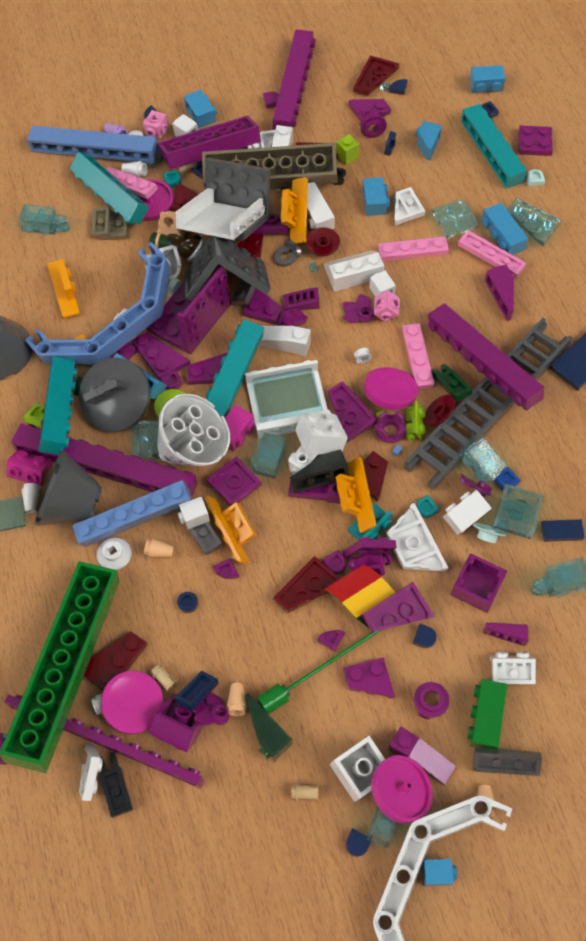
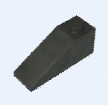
[290,449,349,494]

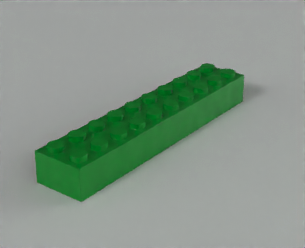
[0,561,120,774]

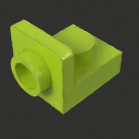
[24,403,45,427]

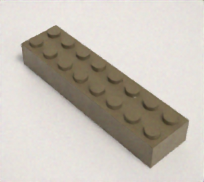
[202,143,338,190]

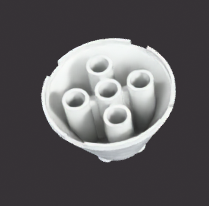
[157,394,230,466]

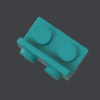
[348,503,392,540]

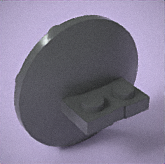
[79,358,150,432]

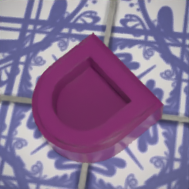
[263,92,279,108]
[159,370,182,390]
[322,550,346,574]

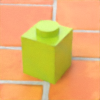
[336,134,359,165]

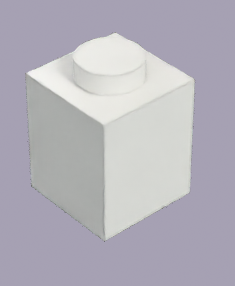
[172,114,198,137]
[369,270,396,296]
[178,497,210,529]

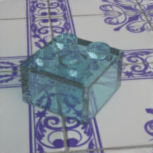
[492,484,544,539]

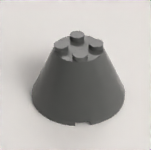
[0,315,33,380]
[34,450,102,526]

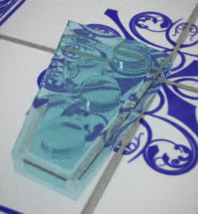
[508,198,561,247]

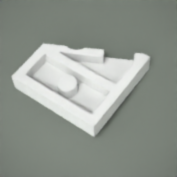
[79,744,102,801]

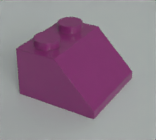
[149,693,204,753]

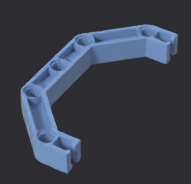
[25,242,171,365]

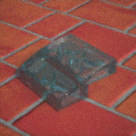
[432,198,479,239]
[132,420,160,459]

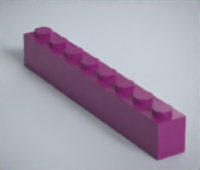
[272,29,316,130]
[428,303,544,411]

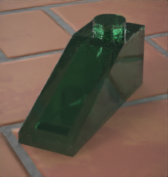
[245,693,293,762]

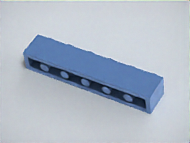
[72,480,193,547]

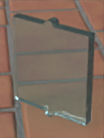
[0,497,26,531]

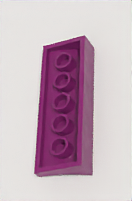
[157,115,261,170]

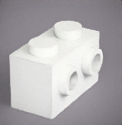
[443,490,492,535]

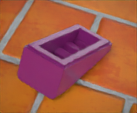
[283,287,319,311]
[483,623,528,646]

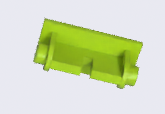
[405,400,426,442]

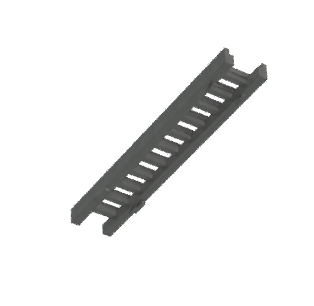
[404,318,572,491]

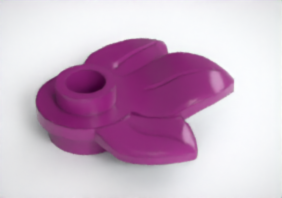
[343,294,374,323]
[459,474,493,497]
[192,692,229,725]

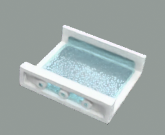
[245,360,330,439]

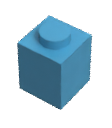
[422,859,457,886]

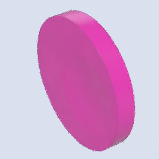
[136,179,174,221]
[364,367,418,410]
[100,671,163,735]
[371,755,432,824]

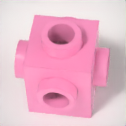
[143,110,168,139]
[374,290,400,322]

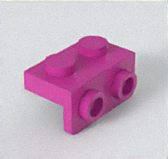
[7,450,52,486]

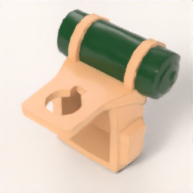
[149,211,188,253]

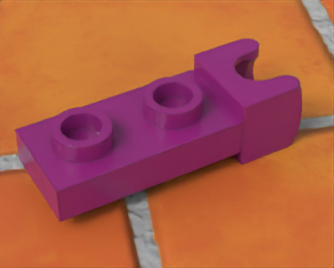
[288,480,341,504]

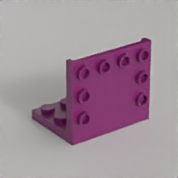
[147,264,231,355]

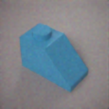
[416,121,442,160]

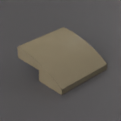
[91,207,129,240]

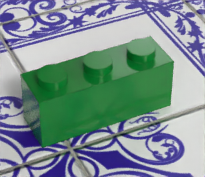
[467,679,507,749]

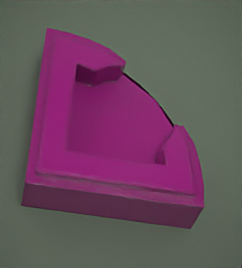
[213,558,239,579]
[317,630,345,652]

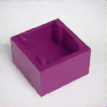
[450,553,507,613]

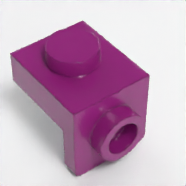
[277,308,308,327]

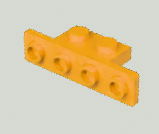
[280,177,308,245]
[47,259,80,319]
[335,456,376,533]
[204,496,257,564]

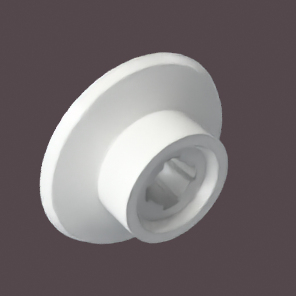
[96,538,132,570]

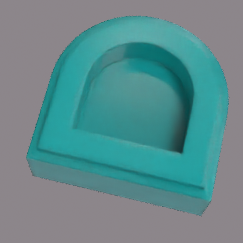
[163,171,182,188]
[416,495,440,518]

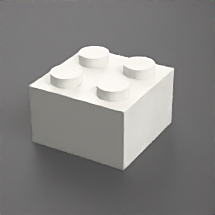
[295,412,348,455]
[329,736,385,802]

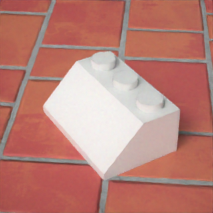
[323,250,384,292]

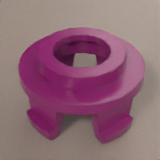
[360,110,387,138]
[375,411,406,443]
[413,682,449,720]

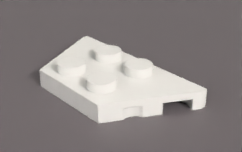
[386,503,448,572]

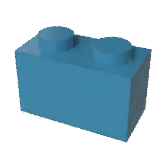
[469,65,505,93]
[184,89,217,128]
[362,177,390,216]

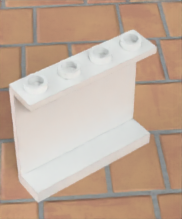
[176,188,265,240]

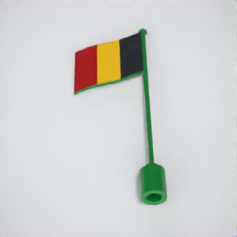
[256,564,395,715]

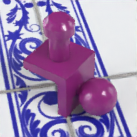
[348,553,392,576]

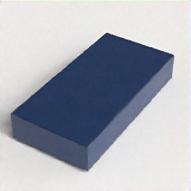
[541,519,585,542]
[175,670,219,711]

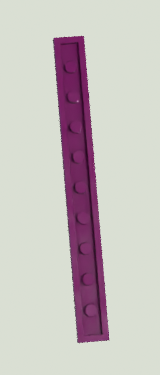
[4,694,204,788]

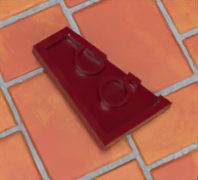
[83,631,148,690]

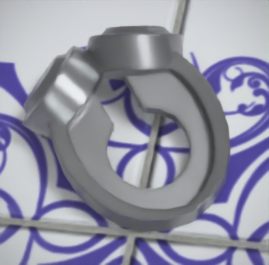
[275,240,301,267]

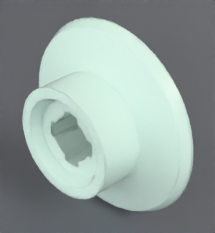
[473,523,507,543]

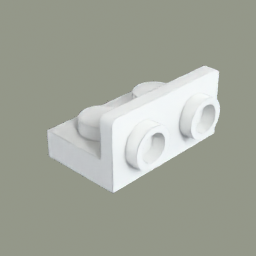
[490,651,536,684]

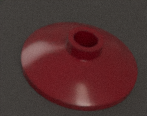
[306,227,340,256]
[424,394,456,426]

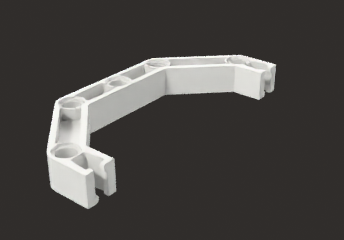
[373,795,512,941]

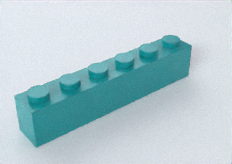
[461,104,527,189]
[70,151,150,224]
[206,319,264,418]
[38,356,77,455]

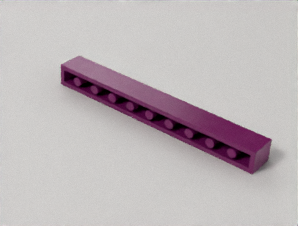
[11,423,198,497]

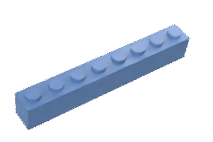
[27,126,159,163]

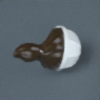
[167,234,206,262]

